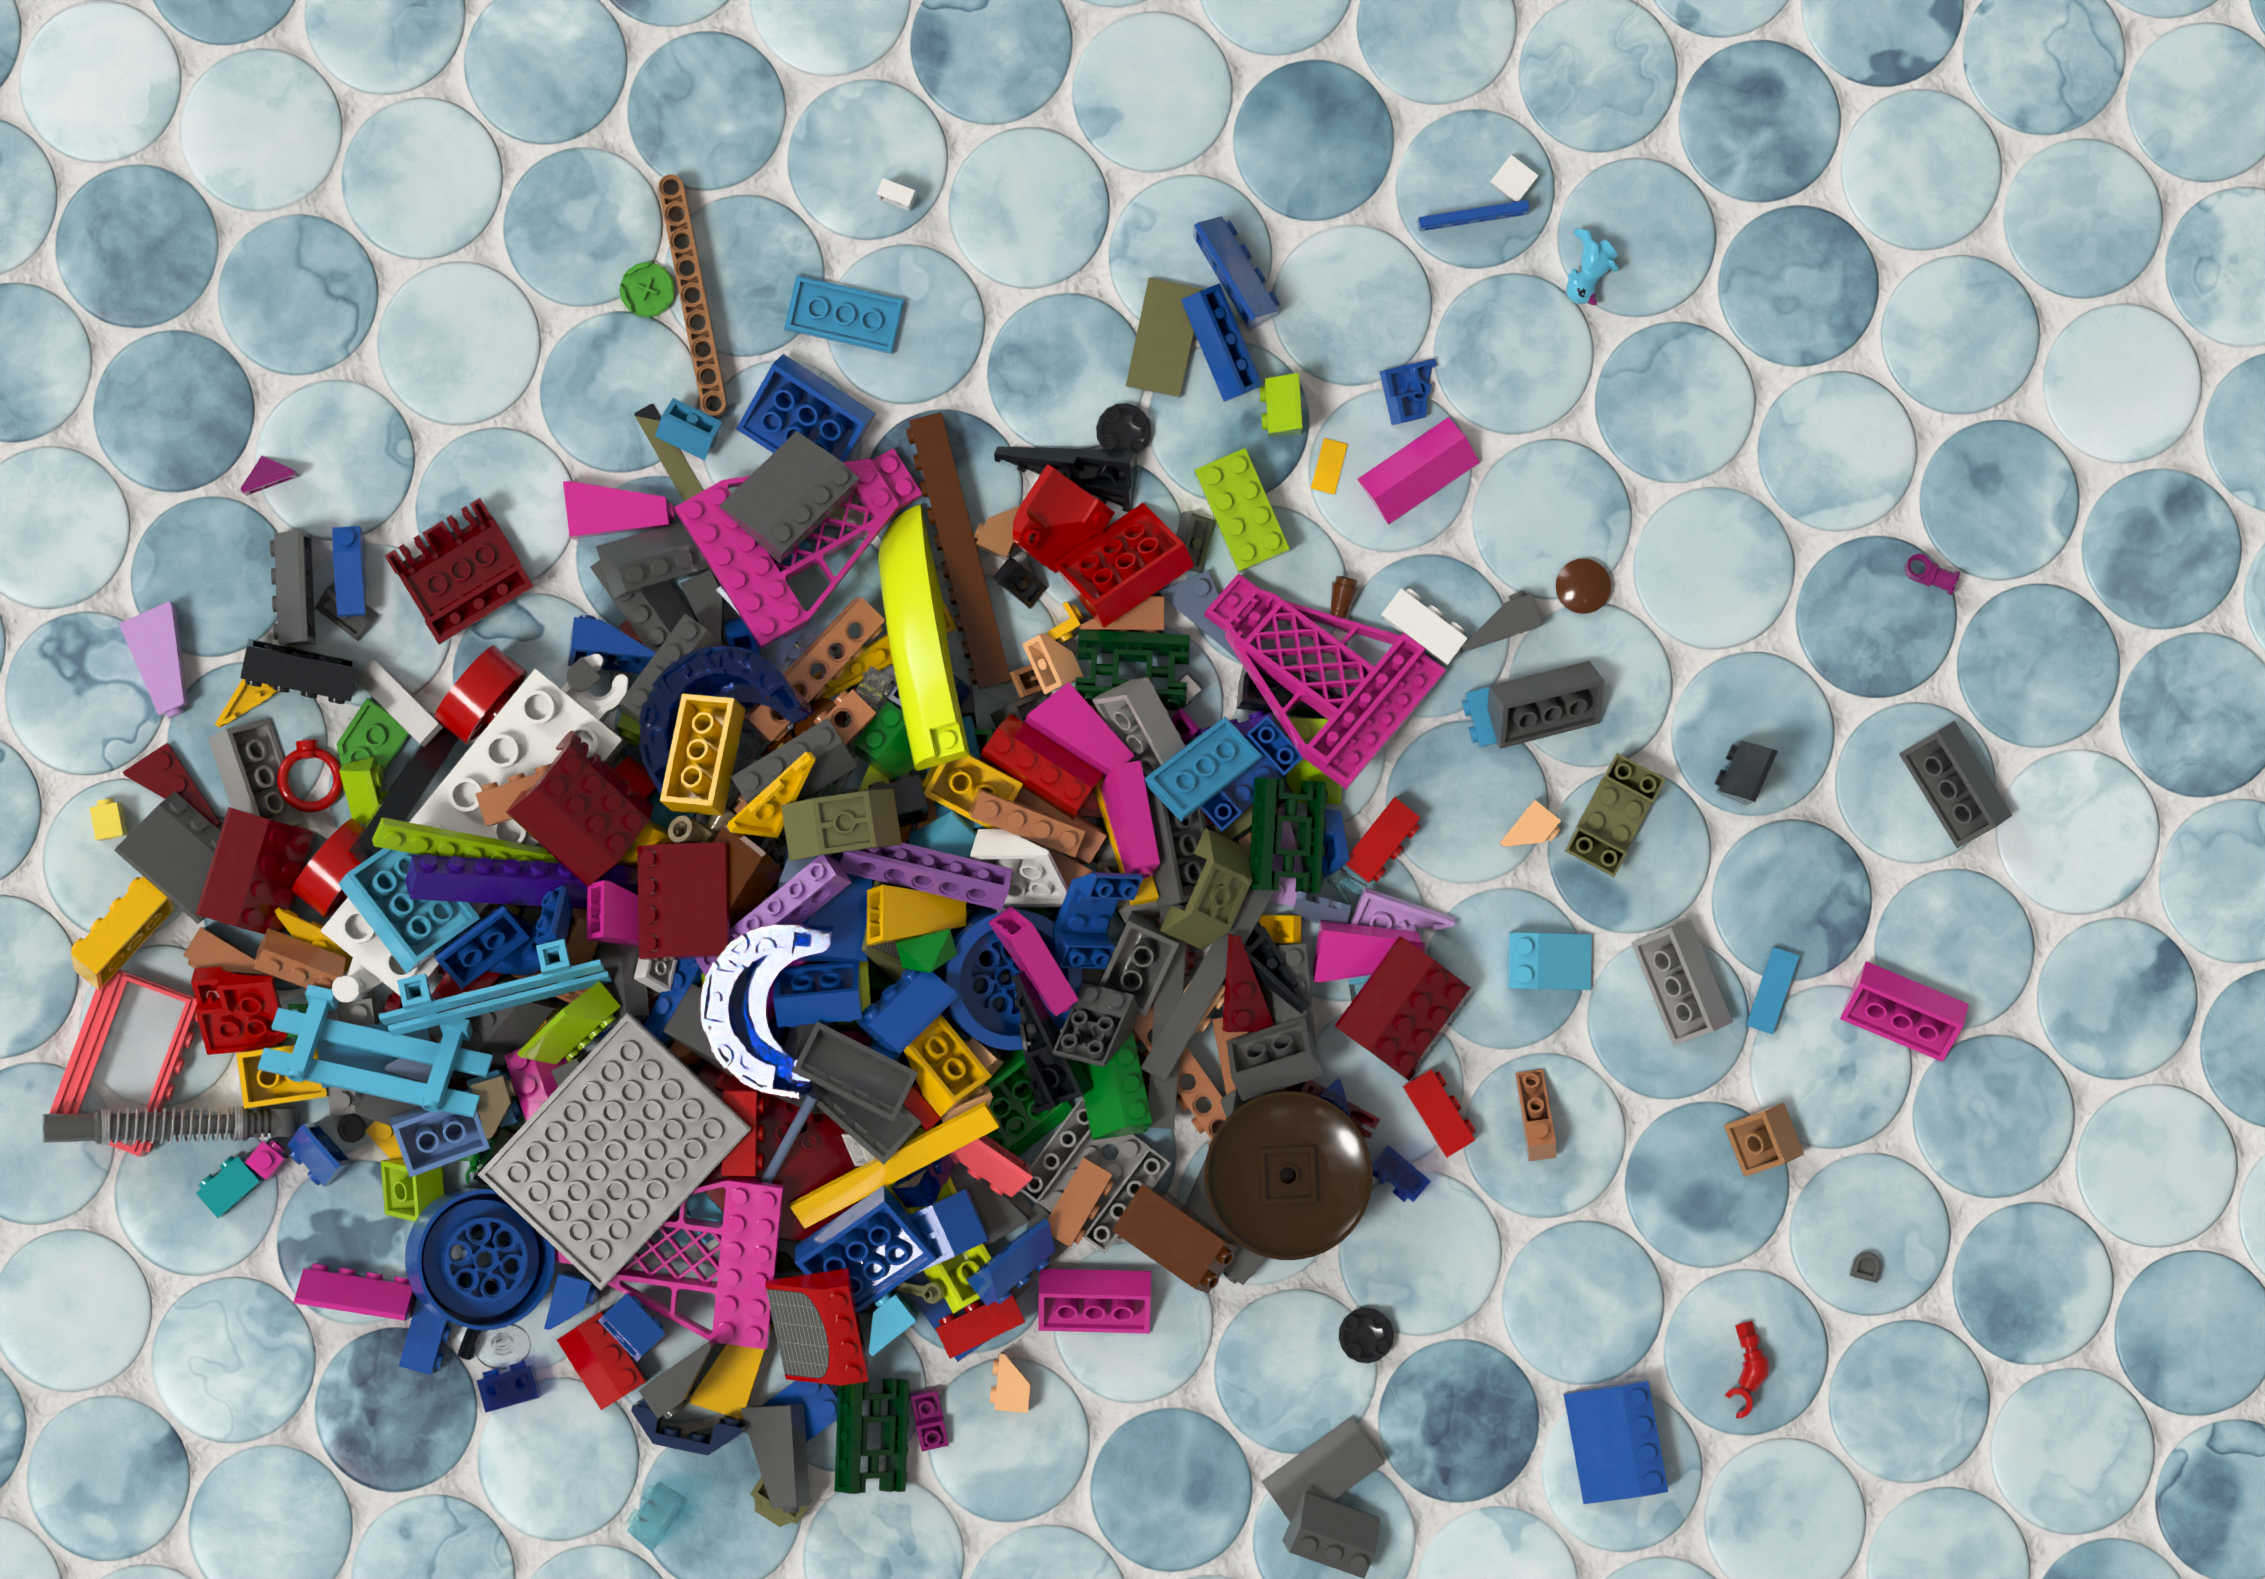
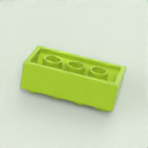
[517,981,621,1064]

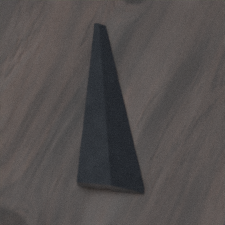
[994,447,1138,512]
[1236,658,1342,719]
[1244,921,1310,1014]
[1011,971,1093,1114]

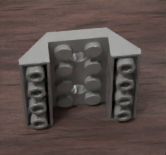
[1020,1097,1171,1253]

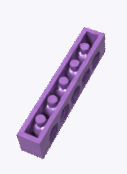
[839,842,1012,910]
[695,855,852,987]

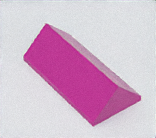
[1357,417,1480,525]

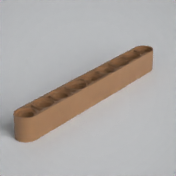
[659,174,728,418]

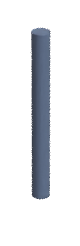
[761,1092,819,1183]

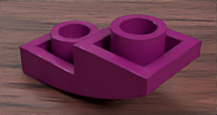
[910,1387,949,1451]

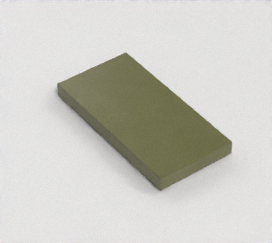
[1126,278,1203,398]

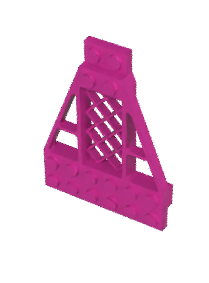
[674,448,922,649]
[1204,573,1446,790]
[555,1176,784,1349]

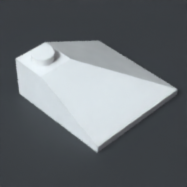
[970,828,1068,907]

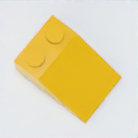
[922,754,1023,829]
[903,1014,992,1117]
[236,1045,328,1109]

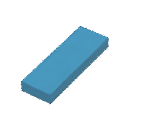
[1745,947,1799,1035]

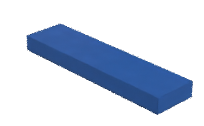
[1417,200,1530,232]

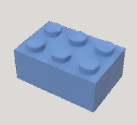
[389,1090,490,1177]

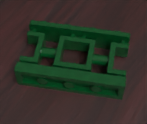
[1075,630,1190,709]
[1249,778,1328,893]
[834,1378,910,1494]

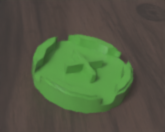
[619,262,675,318]

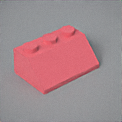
[945,1135,1033,1197]

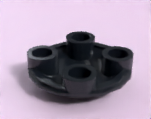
[1096,403,1151,455]
[1339,1308,1394,1363]

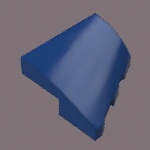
[1379,358,1436,425]
[1322,809,1349,878]

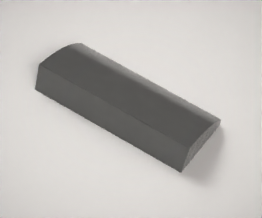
[792,1022,918,1123]
[799,1080,921,1165]
[1261,1416,1385,1522]

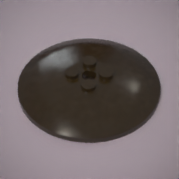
[1204,1091,1373,1260]

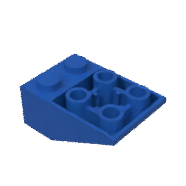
[599,1293,666,1361]

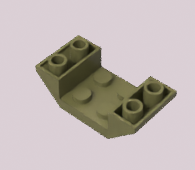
[1565,753,1666,877]
[781,789,902,861]
[1160,828,1252,950]

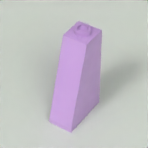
[119,601,189,718]

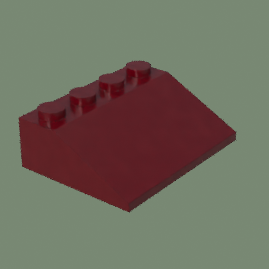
[637,842,730,962]

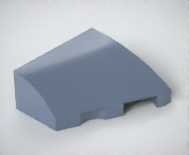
[1292,891,1351,924]

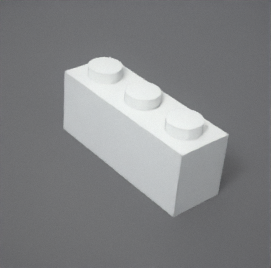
[1380,588,1467,666]

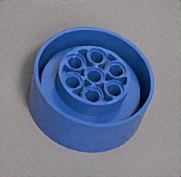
[933,907,1082,1050]
[405,1187,555,1330]

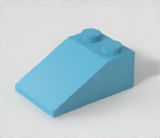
[1507,933,1592,990]

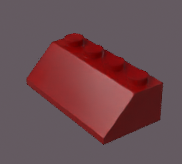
[980,714,1104,820]

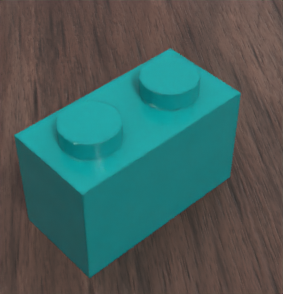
[196,1156,264,1218]

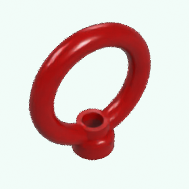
[277,739,343,813]

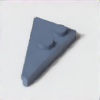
[1159,570,1240,661]

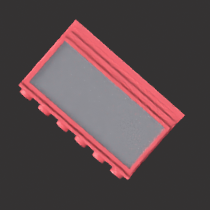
[49,969,198,1157]

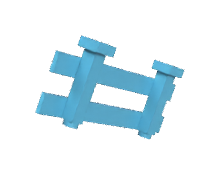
[378,939,612,1036]
[258,984,493,1118]

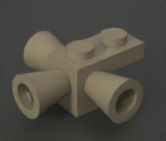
[668,807,737,843]

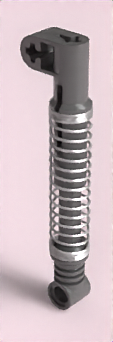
[42,1106,299,1145]

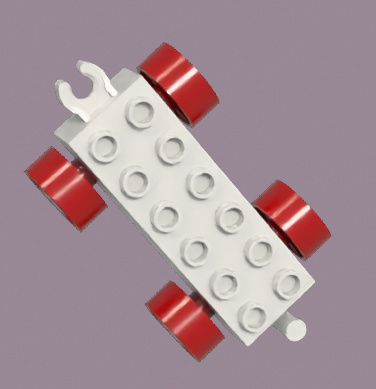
[292,645,662,1020]

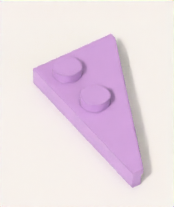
[1349,887,1456,932]

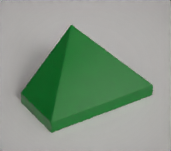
[895,928,957,973]

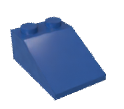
[568,615,655,674]
[287,1122,353,1187]
[761,1381,838,1442]

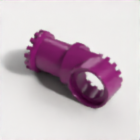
[1904,554,1960,595]

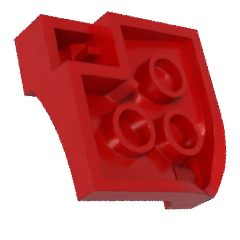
[1013,464,1115,574]
[191,966,288,1055]

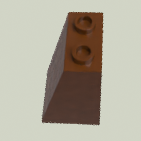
[713,822,783,929]
[1112,1184,1238,1294]

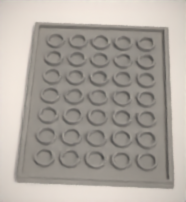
[478,1012,752,1291]

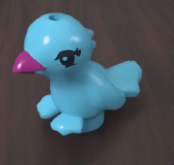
[1566,228,1619,305]

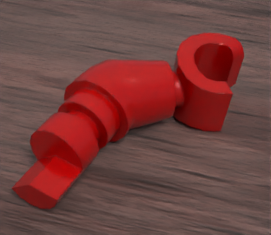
[1724,1321,1770,1419]

